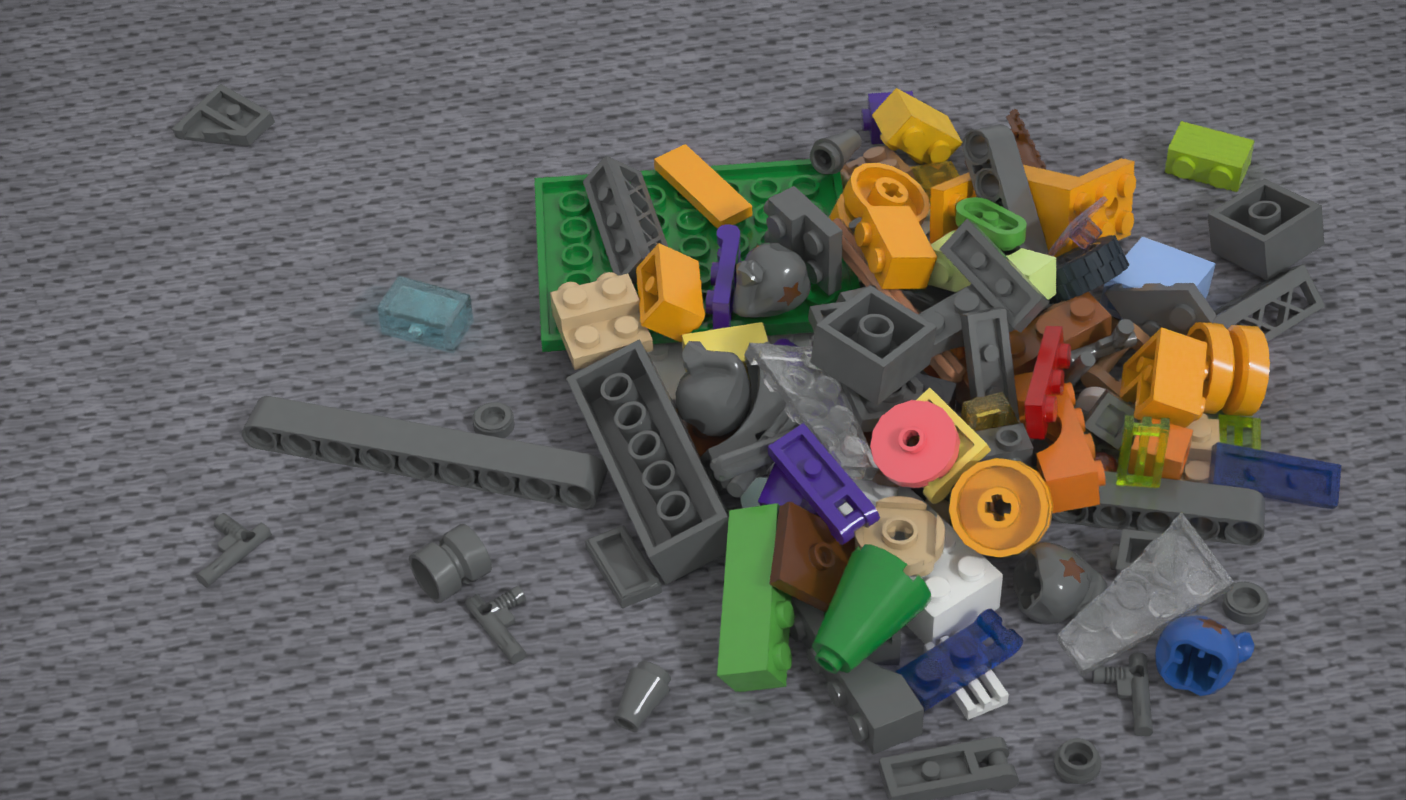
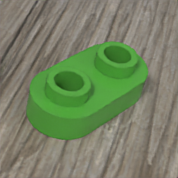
[955,197,1027,251]

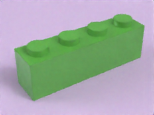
[717,503,795,692]

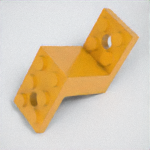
[930,158,1136,258]

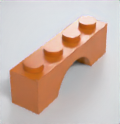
[1014,372,1106,513]

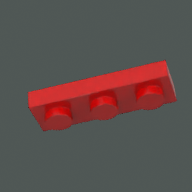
[1024,326,1071,439]

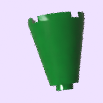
[812,544,931,674]

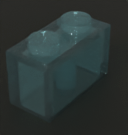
[377,276,474,353]

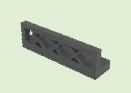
[583,155,668,286]
[1212,264,1325,342]

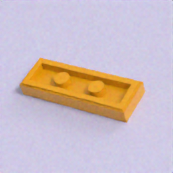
[654,144,752,229]

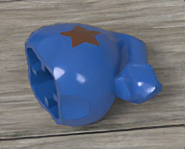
[1155,615,1254,696]

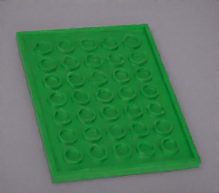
[534,159,860,352]

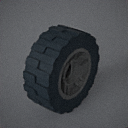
[1048,235,1129,304]

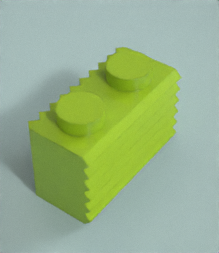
[1165,121,1255,192]

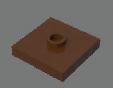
[769,501,856,613]

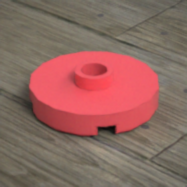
[870,400,960,488]

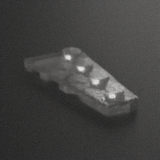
[744,342,879,480]

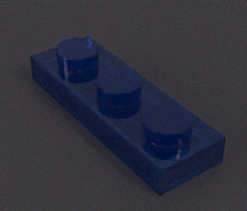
[1208,442,1342,509]

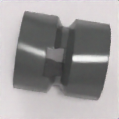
[409,524,492,603]

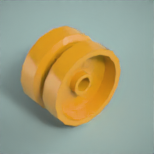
[829,163,930,233]
[1187,322,1270,416]
[949,458,1054,558]

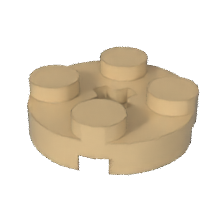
[855,496,945,577]

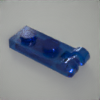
[896,609,1023,712]

